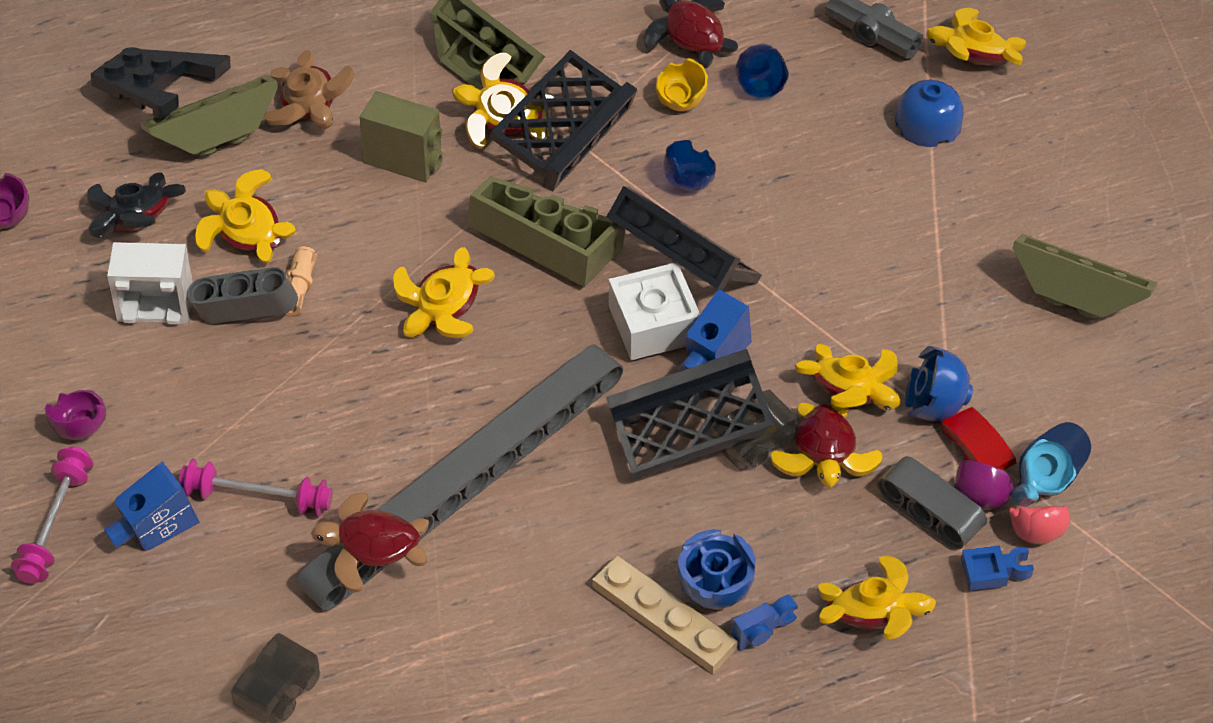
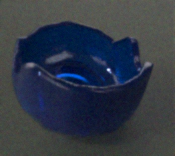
[735,43,789,99]
[663,140,716,191]

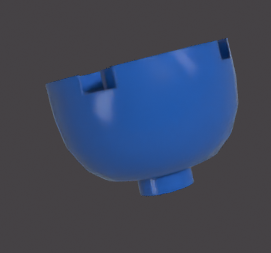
[895,79,964,147]
[905,346,973,422]
[677,529,756,609]

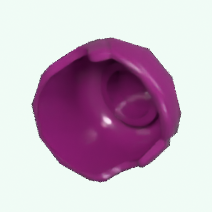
[0,173,30,229]
[45,390,106,441]
[954,460,1013,510]

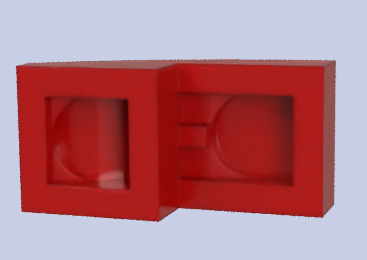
[941,407,1017,470]

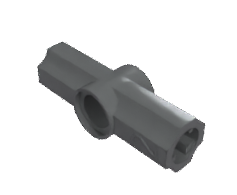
[825,0,923,60]

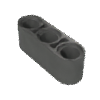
[187,267,298,324]
[877,456,987,549]

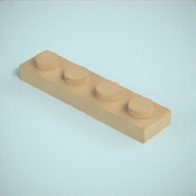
[592,555,738,675]

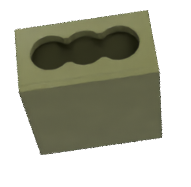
[359,91,443,183]

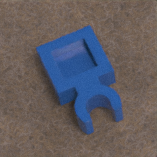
[961,545,1034,591]
[732,594,798,651]

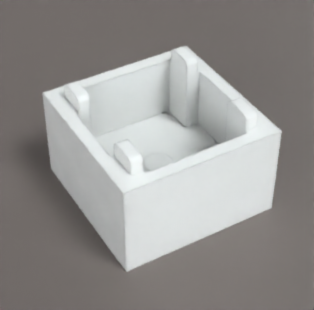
[107,242,193,324]
[609,263,700,360]

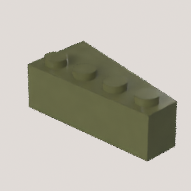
[468,176,626,287]

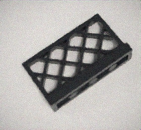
[489,50,637,192]
[606,186,762,290]
[606,349,777,480]

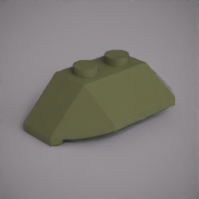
[430,0,545,90]
[140,75,278,156]
[1012,233,1158,318]

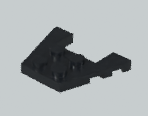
[91,47,231,119]

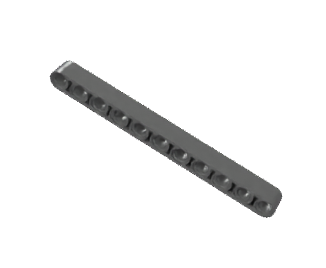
[296,344,624,611]

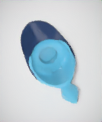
[1011,422,1091,507]

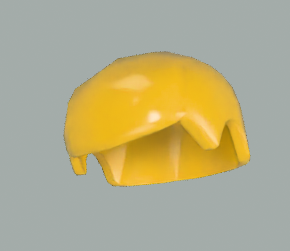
[655,58,708,112]

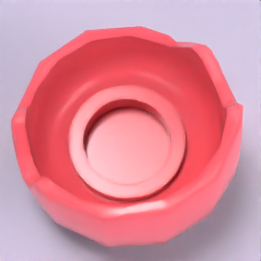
[1009,505,1071,544]

